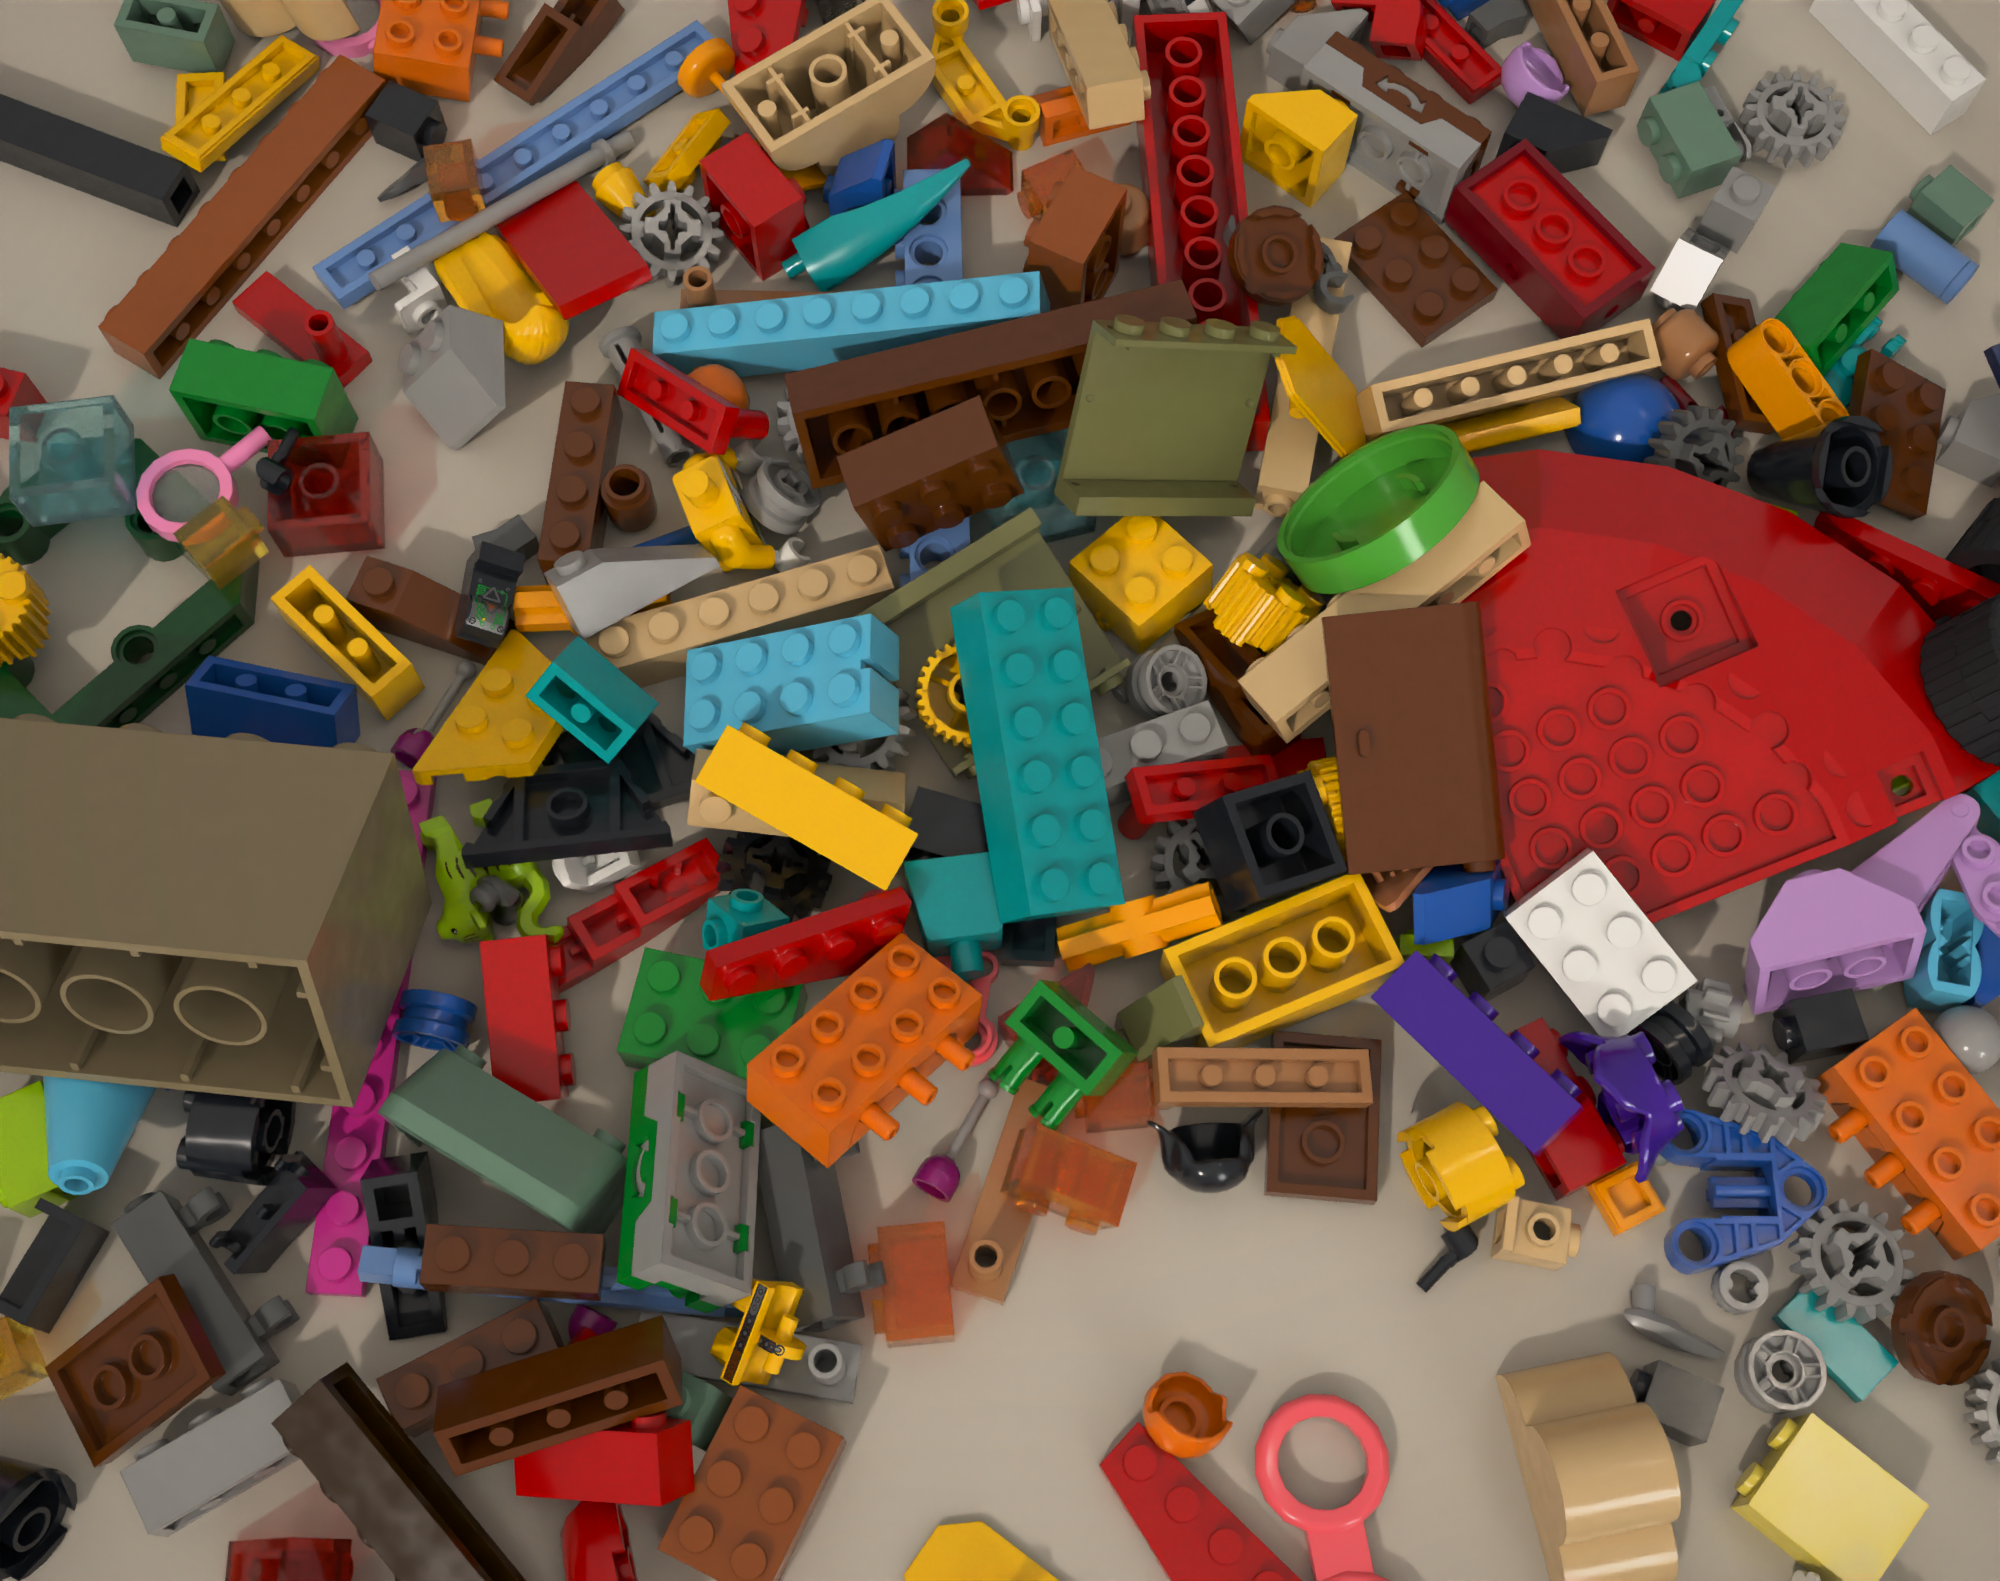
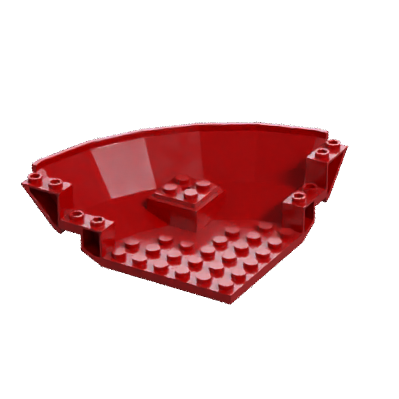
[1460,449,2000,967]

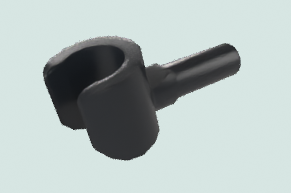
[256,427,300,496]
[1416,1224,1478,1293]

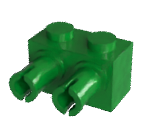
[988,980,1139,1132]

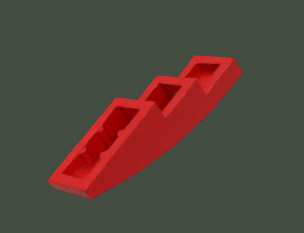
[554,837,721,994]

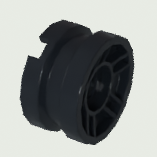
[1627,1001,1714,1085]

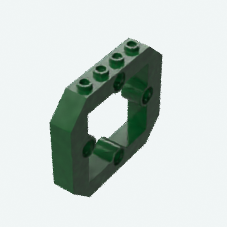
[0,438,260,728]

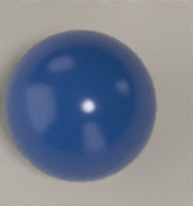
[1566,373,1681,463]

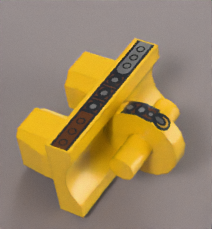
[710,1278,807,1386]

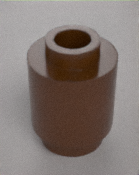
[601,464,658,532]

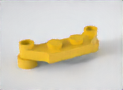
[931,0,1040,151]

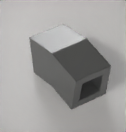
[1465,0,1528,49]
[472,514,539,561]

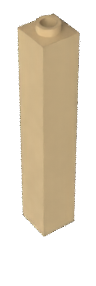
[1254,237,1352,517]

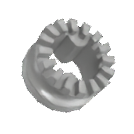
[1711,1261,1769,1315]

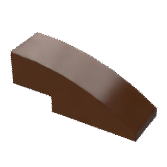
[493,0,625,106]
[1174,609,1302,757]

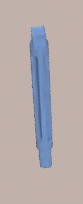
[357,1245,744,1318]

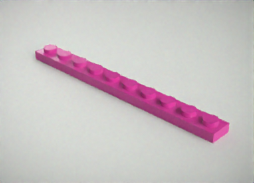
[305,770,437,1297]

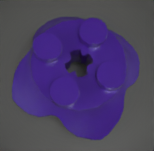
[1558,1031,1684,1183]

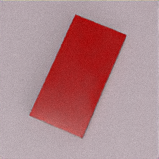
[494,181,653,320]

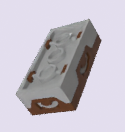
[1298,31,1492,225]

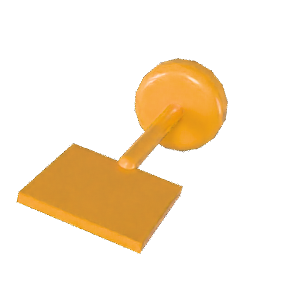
[677,38,827,191]

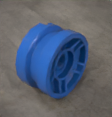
[391,989,477,1052]

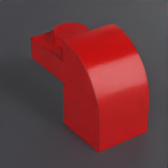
[1331,0,1428,61]

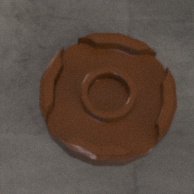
[1227,205,1324,307]
[1891,1270,1993,1386]

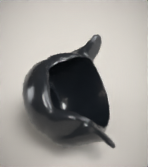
[1147,1108,1263,1193]

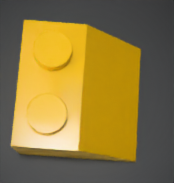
[1240,89,1358,208]

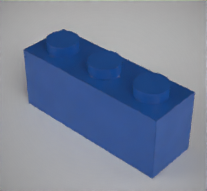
[185,655,361,748]

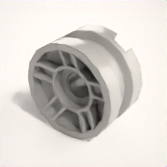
[742,456,822,535]
[1125,644,1207,719]
[1734,1329,1827,1415]

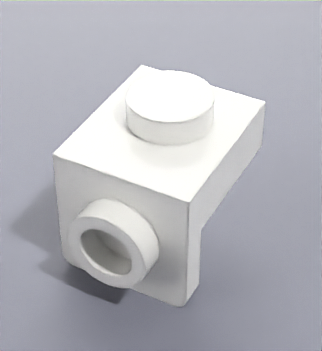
[391,246,448,335]
[552,850,642,894]

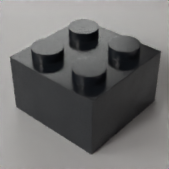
[1192,770,1348,913]

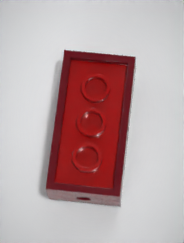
[1444,138,1656,339]

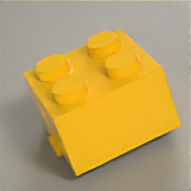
[1069,516,1213,655]

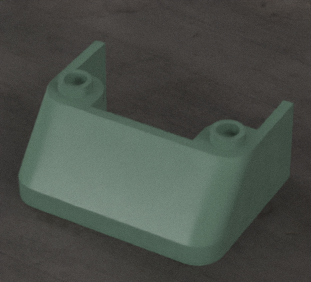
[377,1045,627,1234]

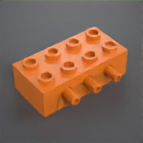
[373,0,510,102]
[746,933,983,1169]
[1815,1007,2000,1261]

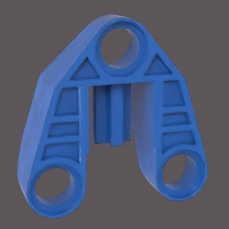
[1660,1108,1827,1275]

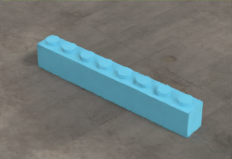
[652,271,1050,377]

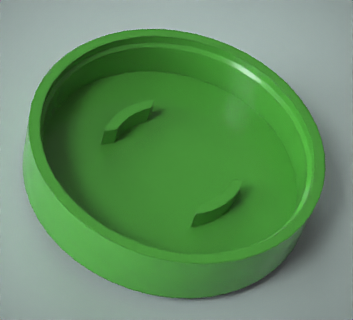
[1277,424,1480,594]

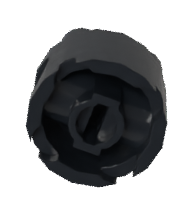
[176,1091,296,1186]

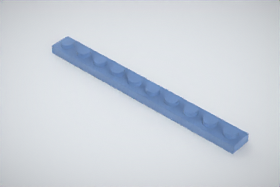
[312,20,714,310]

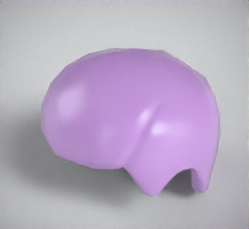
[1501,41,1570,108]

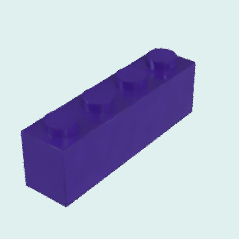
[1371,950,1584,1157]

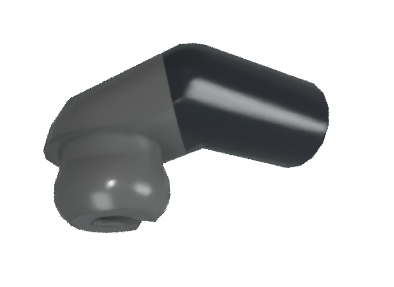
[469,875,524,926]

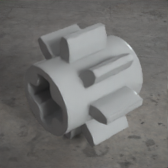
[1678,977,1742,1048]

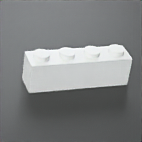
[1809,0,1987,135]

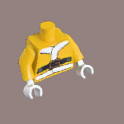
[672,439,811,573]

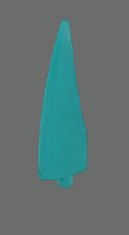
[782,158,971,292]

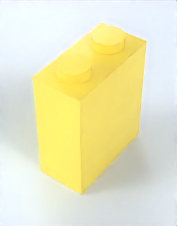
[1730,1413,1929,1581]

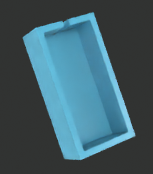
[683,613,899,755]

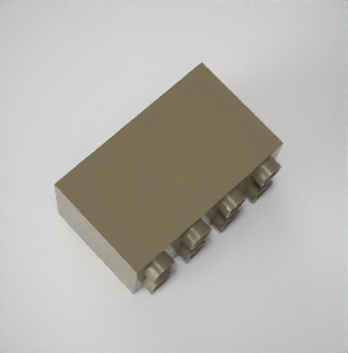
[0,714,432,1108]

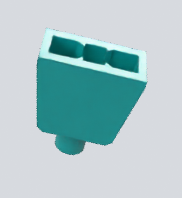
[904,852,1003,981]

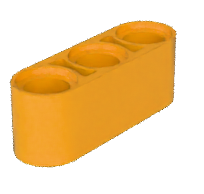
[1727,318,1850,439]

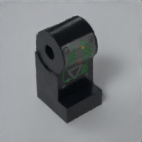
[454,541,526,649]

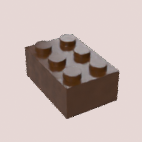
[837,395,1024,552]

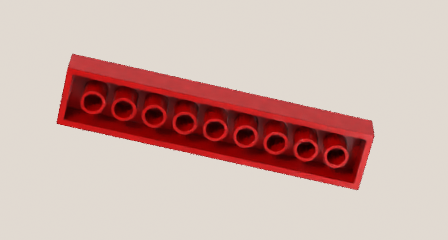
[1130,12,1270,452]

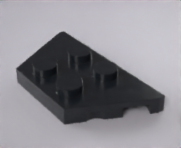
[542,713,695,811]
[461,758,673,869]

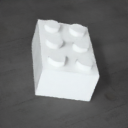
[1502,848,1698,1037]

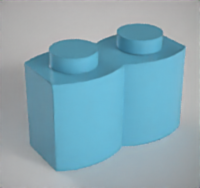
[1903,888,1984,1013]

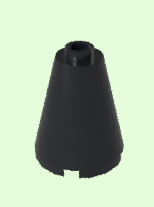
[1747,416,1893,518]
[0,1455,78,1581]

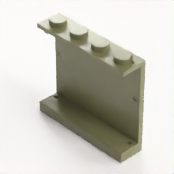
[1054,314,1297,517]
[856,507,1131,780]

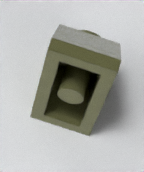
[1114,975,1204,1075]

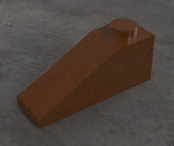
[346,556,517,665]

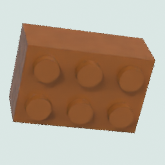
[1023,165,1127,311]
[657,1385,847,1581]

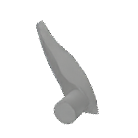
[1623,1283,1725,1358]

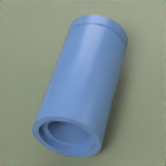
[1870,209,1980,305]

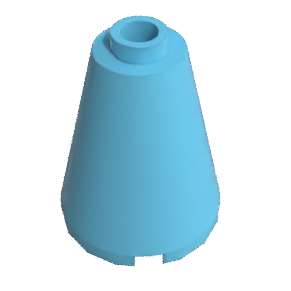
[43,1076,156,1195]

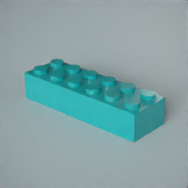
[950,587,1125,924]

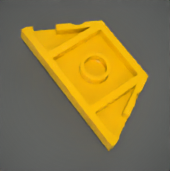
[412,629,564,785]

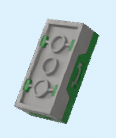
[616,1051,761,1314]

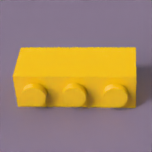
[270,565,425,721]

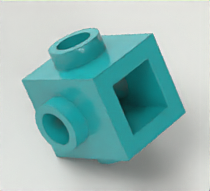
[701,889,790,950]

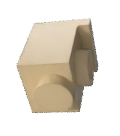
[1491,1195,1581,1271]

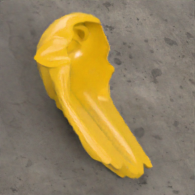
[433,232,570,365]

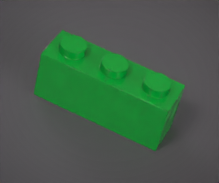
[1774,242,1900,377]

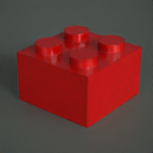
[699,132,810,281]

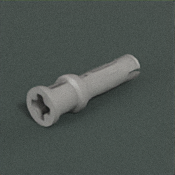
[599,326,694,467]

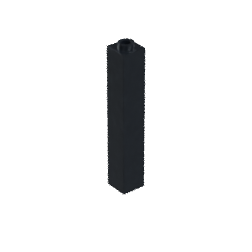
[0,94,200,227]

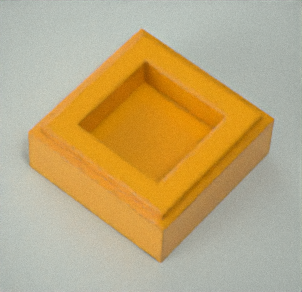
[1586,1161,1666,1237]

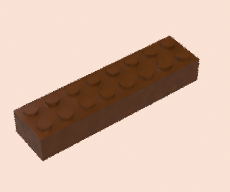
[784,280,1198,489]

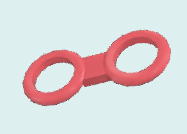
[1255,1394,1390,1581]

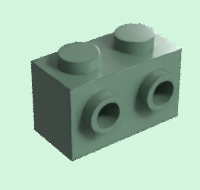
[114,0,235,73]
[1637,81,1742,199]

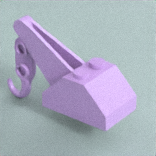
[1743,794,2000,1015]

